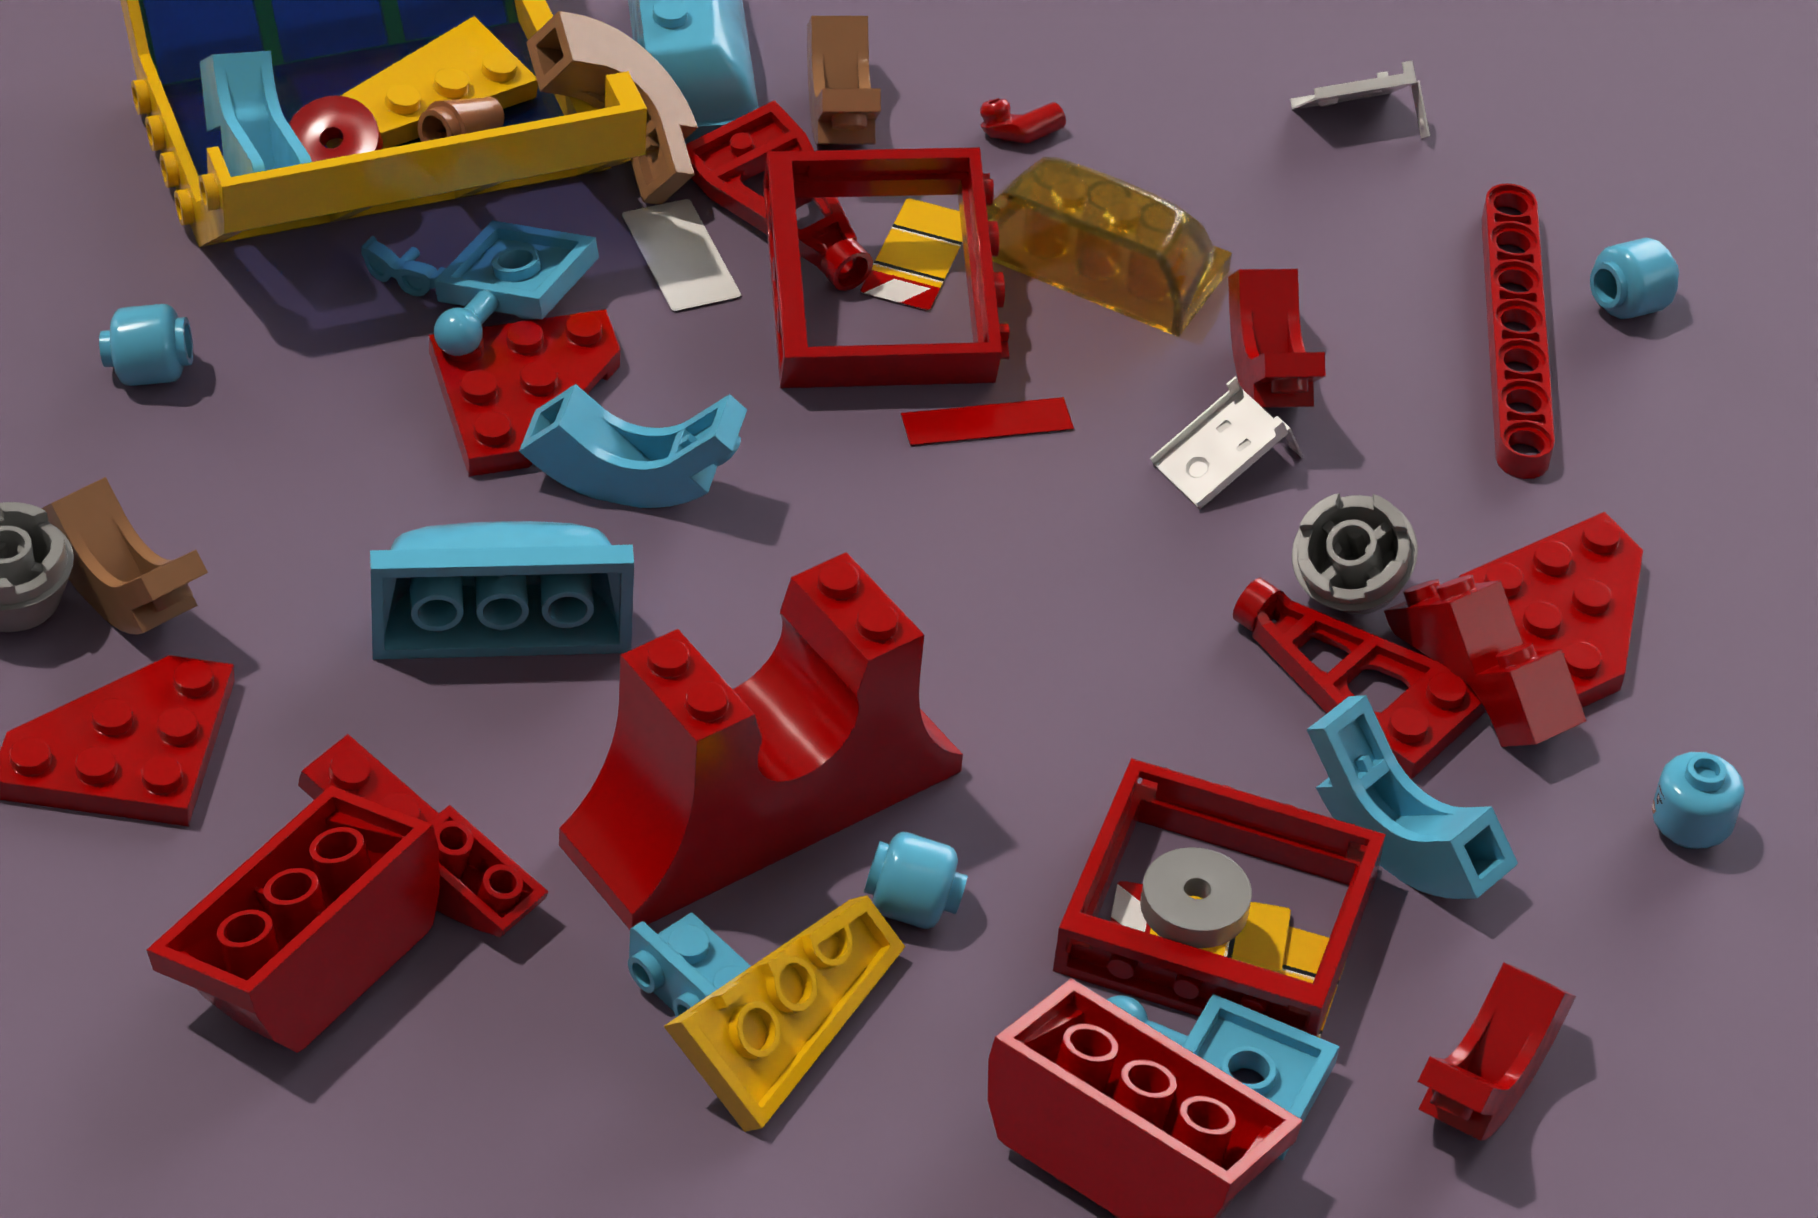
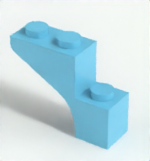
[200,51,312,177]

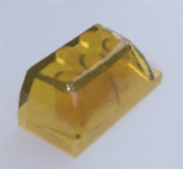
[987,157,1232,337]

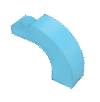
[519,384,747,508]
[1307,695,1518,899]

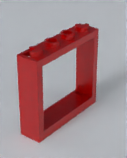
[763,147,1010,388]
[1053,758,1386,1037]

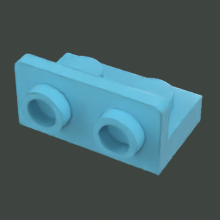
[628,912,751,1017]

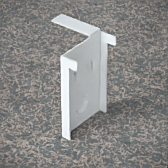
[1290,60,1430,139]
[1150,376,1304,509]

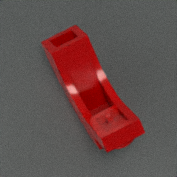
[1228,269,1326,408]
[1417,962,1576,1141]

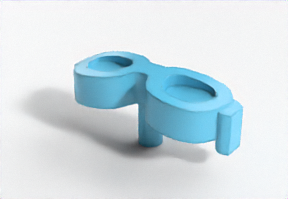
[361,236,446,296]

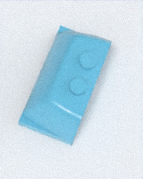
[628,0,759,144]
[370,521,634,660]

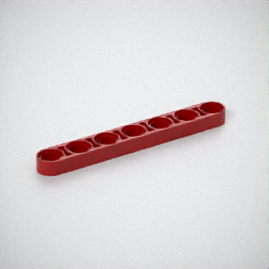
[1481,183,1555,479]

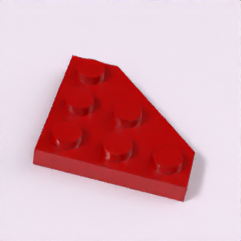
[429,309,621,477]
[1459,512,1643,708]
[0,655,235,827]

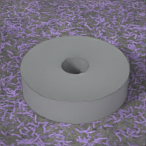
[1140,847,1252,948]

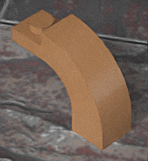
[526,11,698,205]
[807,16,881,145]
[41,477,208,635]

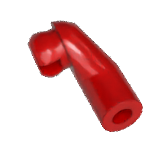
[980,98,1066,144]

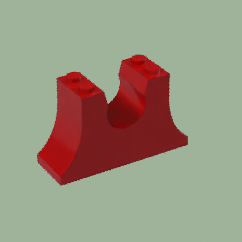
[559,552,963,930]

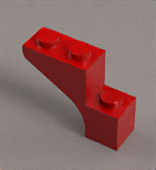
[1384,575,1587,747]

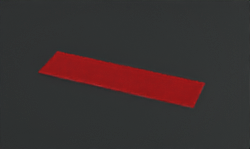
[901,397,1074,445]

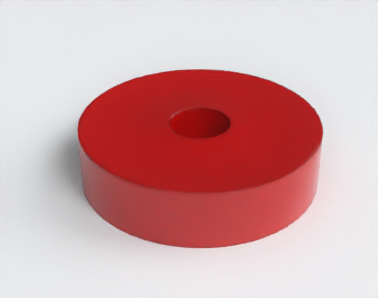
[289,95,383,162]

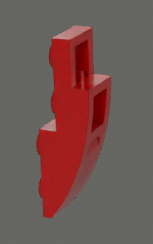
[298,734,548,937]

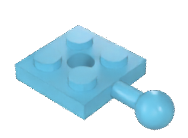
[434,220,599,356]
[1106,994,1340,1160]

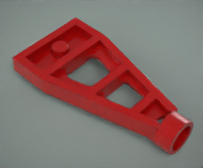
[686,100,873,291]
[1233,577,1485,780]

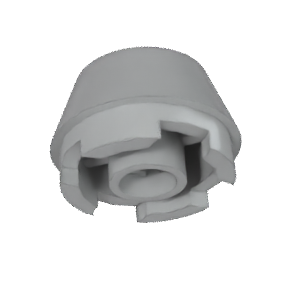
[1292,493,1418,615]
[0,502,74,632]

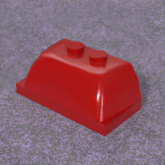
[146,785,440,1053]
[987,978,1303,1218]

